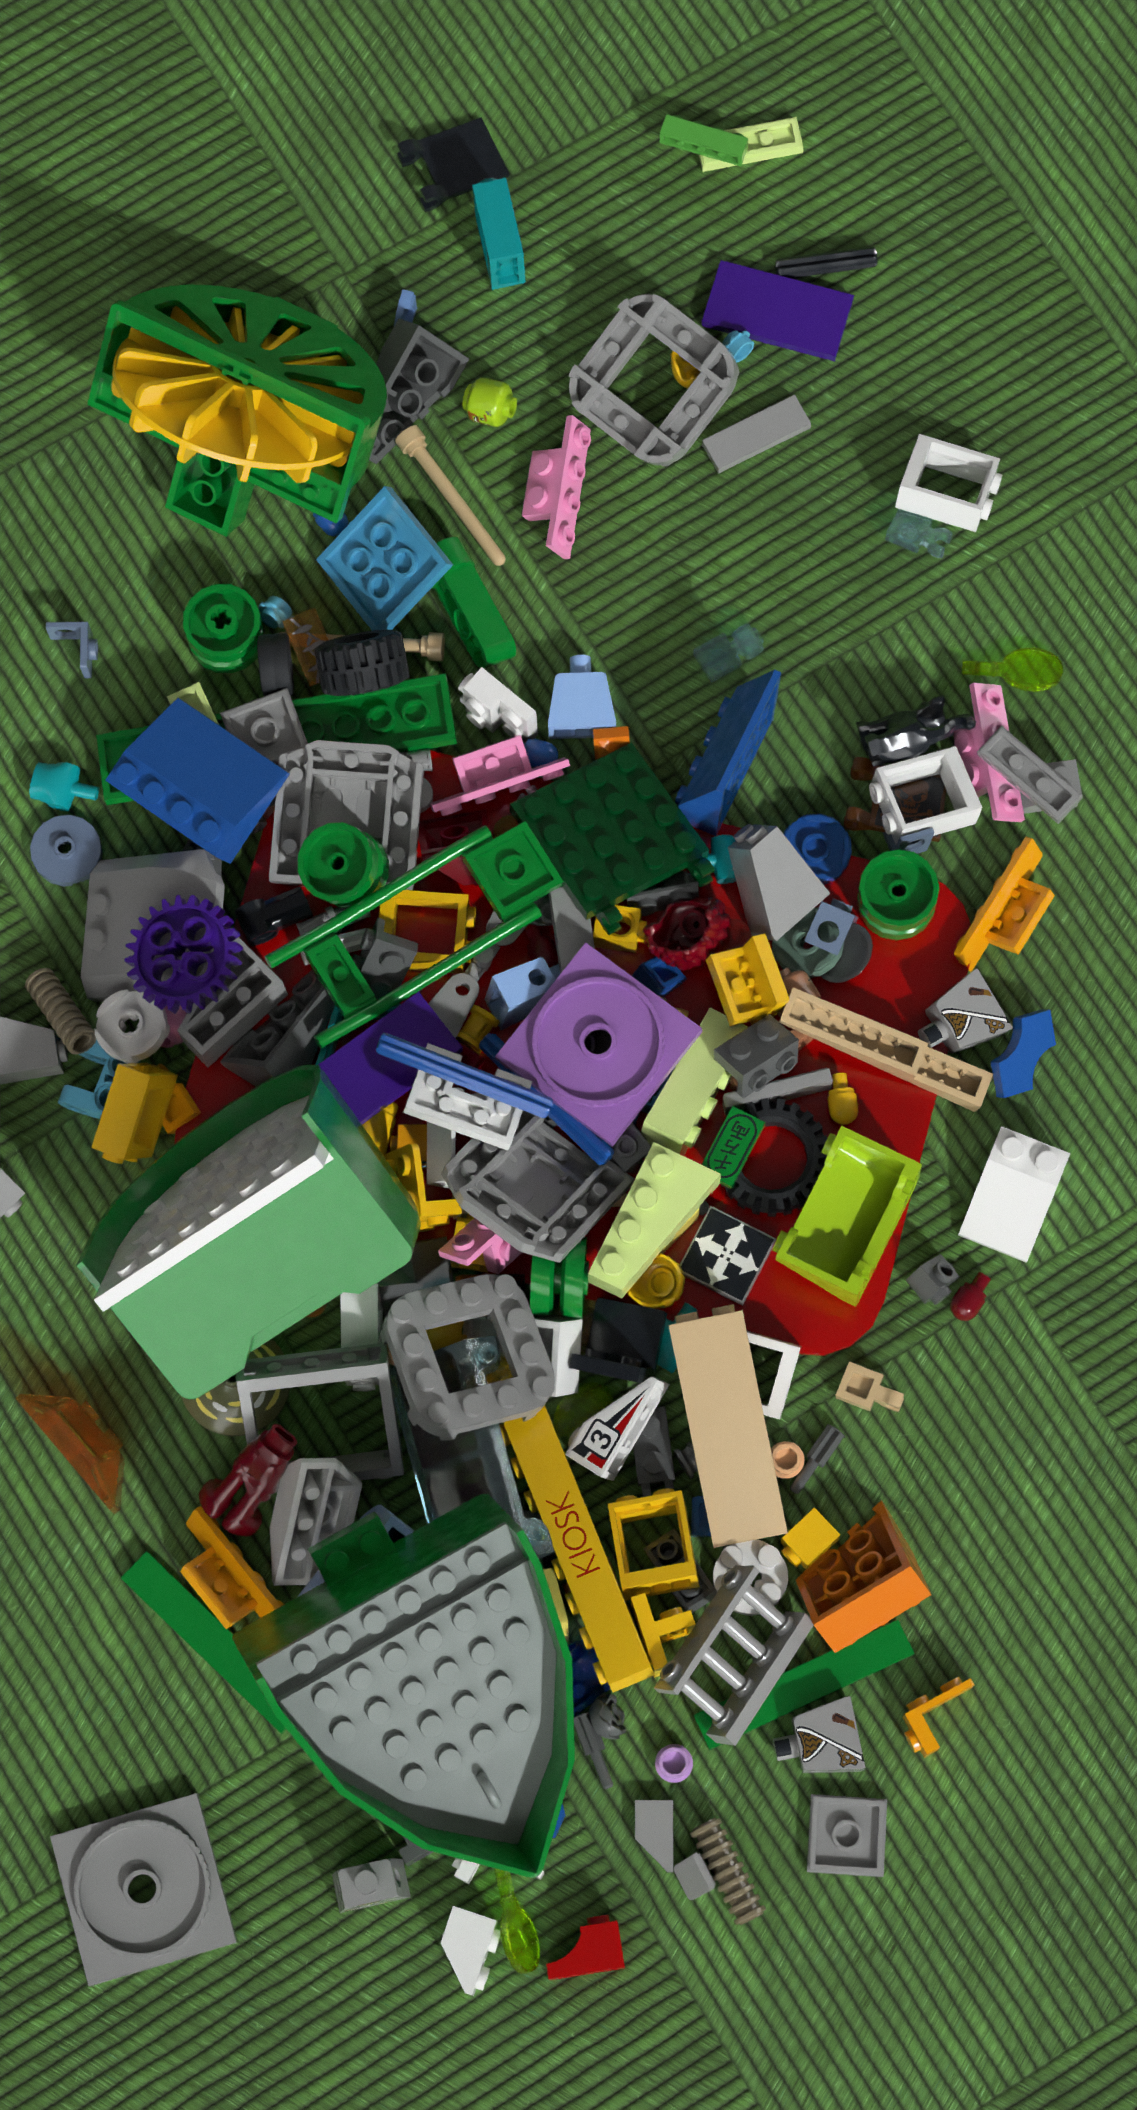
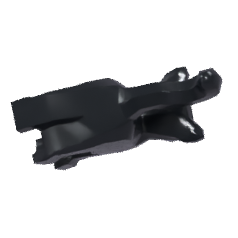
[856,695,976,766]

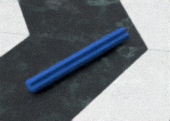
[376,1033,553,1118]
[479,1033,614,1165]

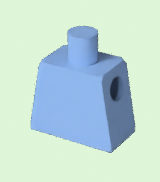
[548,655,616,739]
[485,957,560,1030]

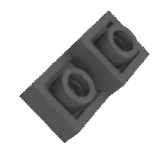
[643,1529,717,1613]

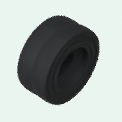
[257,633,294,696]

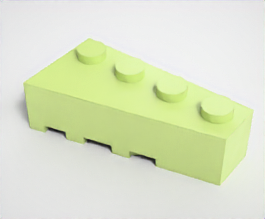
[641,1008,748,1158]

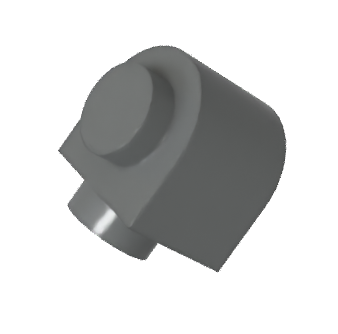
[906,1254,959,1305]

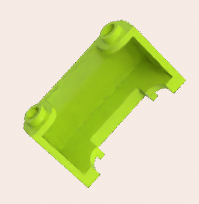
[772,1126,922,1307]

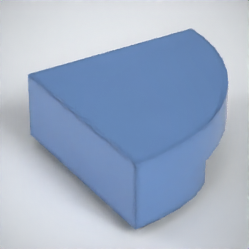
[394,289,417,326]

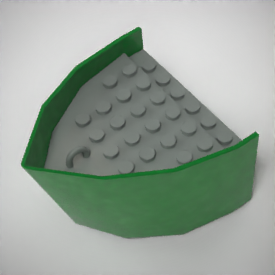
[232,1494,575,1878]

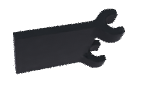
[397,117,510,212]

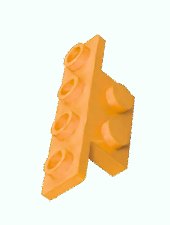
[954,836,1055,972]
[180,1506,284,1629]

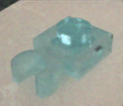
[885,509,953,558]

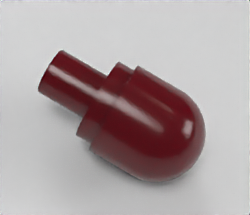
[525,925,559,968]
[950,1272,991,1321]

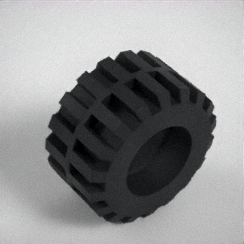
[314,630,410,696]

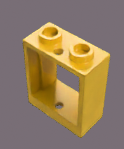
[379,890,476,974]
[91,1063,178,1164]
[608,1488,700,1601]

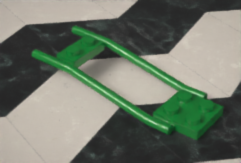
[264,821,564,1049]

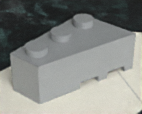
[177,937,288,1067]

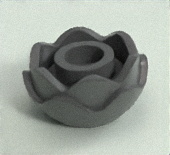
[589,1692,627,1740]

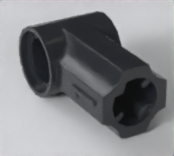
[235,886,313,946]

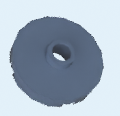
[30,815,103,887]

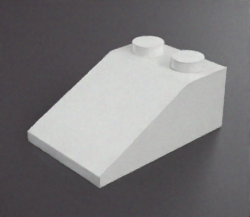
[958,1126,1070,1263]
[460,1315,582,1397]

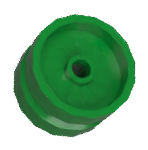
[183,584,265,673]
[298,822,389,909]
[857,849,940,940]
[530,1237,589,1319]

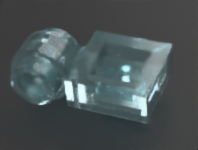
[693,624,764,683]

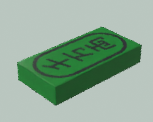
[701,1106,765,1189]

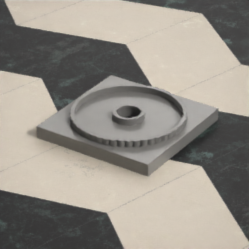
[50,1793,238,1987]

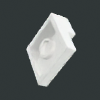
[458,667,538,742]

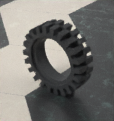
[720,1099,827,1217]

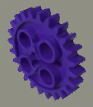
[124,895,243,1014]

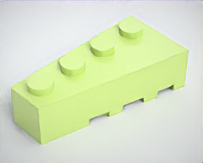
[588,1142,721,1298]

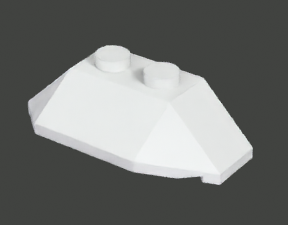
[270,1458,362,1586]

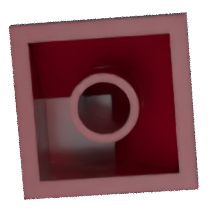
[418,809,491,886]

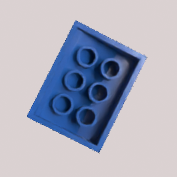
[675,670,781,836]
[105,698,290,864]

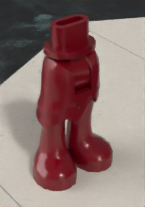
[198,1424,297,1536]

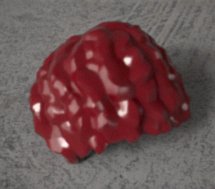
[643,897,731,971]

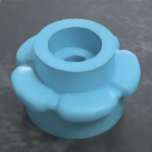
[722,330,754,363]
[258,596,292,628]

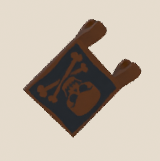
[843,757,946,842]

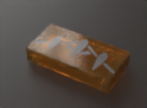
[281,607,328,687]

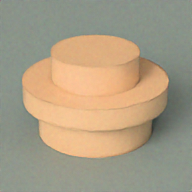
[771,1441,805,1479]

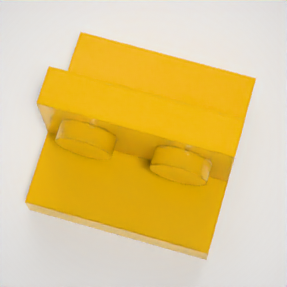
[706,933,790,1027]
[631,1593,696,1678]

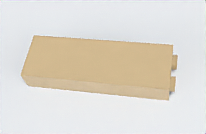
[669,1304,788,1548]

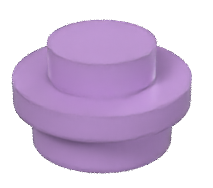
[655,1744,693,1783]

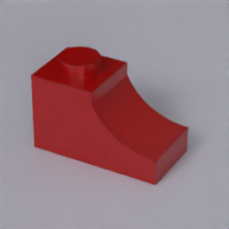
[546,1915,625,1981]

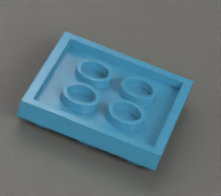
[316,486,453,631]

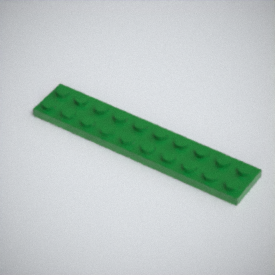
[96,673,457,805]

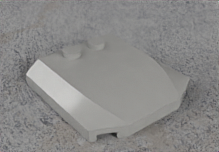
[269,740,424,891]
[81,849,225,1002]
[441,1111,634,1263]

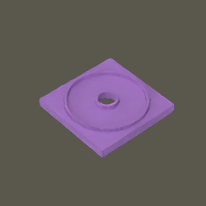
[495,942,703,1147]

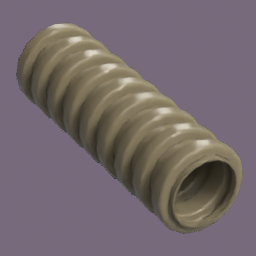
[25,968,96,1054]
[690,1818,766,1925]

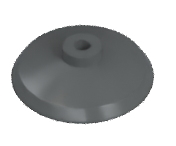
[821,923,873,983]

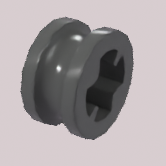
[674,1441,698,1480]

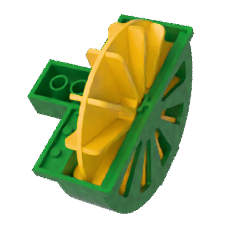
[87,285,387,537]

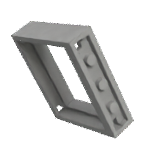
[236,1343,404,1493]

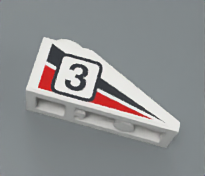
[565,1376,670,1481]

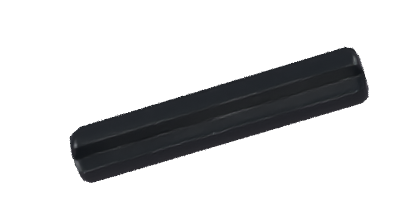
[775,246,878,278]

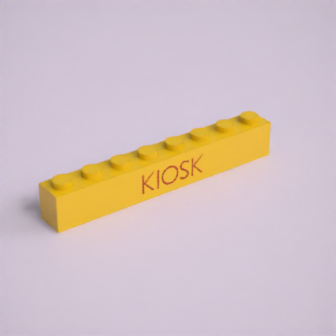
[497,1405,655,1693]

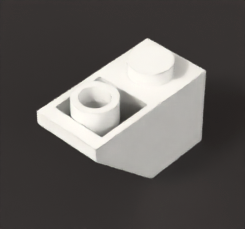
[441,1906,502,1996]

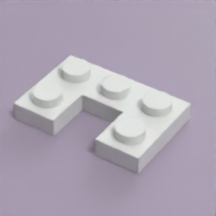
[403,1044,532,1151]

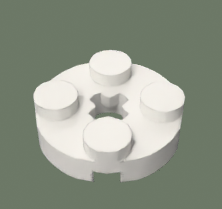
[94,989,170,1064]
[713,1539,788,1616]

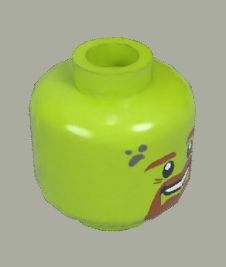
[463,377,517,427]

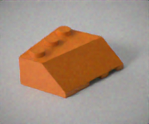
[796,1500,932,1653]

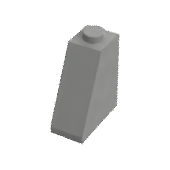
[0,1017,68,1084]

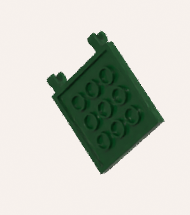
[509,742,715,935]

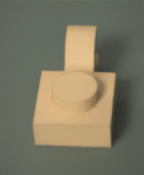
[835,1362,904,1412]

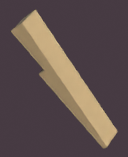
[779,987,993,1112]

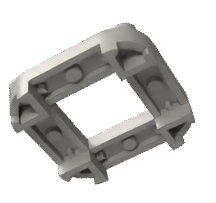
[569,294,739,466]
[381,1274,555,1440]

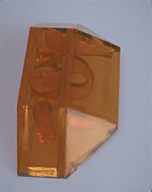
[15,1394,125,1515]

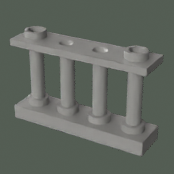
[654,1565,814,1746]

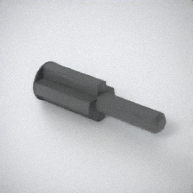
[790,1424,845,1494]
[574,1712,613,1790]

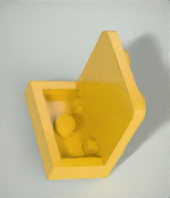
[384,1144,462,1232]

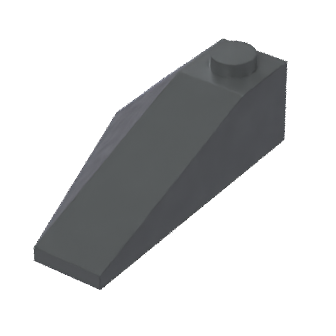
[369,318,469,464]
[220,969,335,1087]

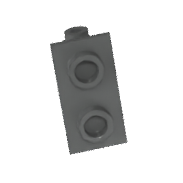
[627,870,699,916]

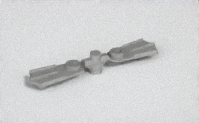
[429,911,530,1038]

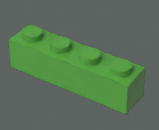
[660,114,748,167]

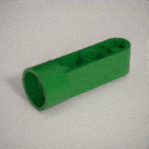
[432,537,516,669]

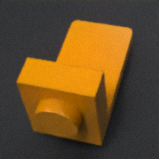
[902,1677,974,1758]

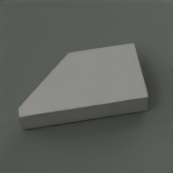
[635,1800,673,1873]

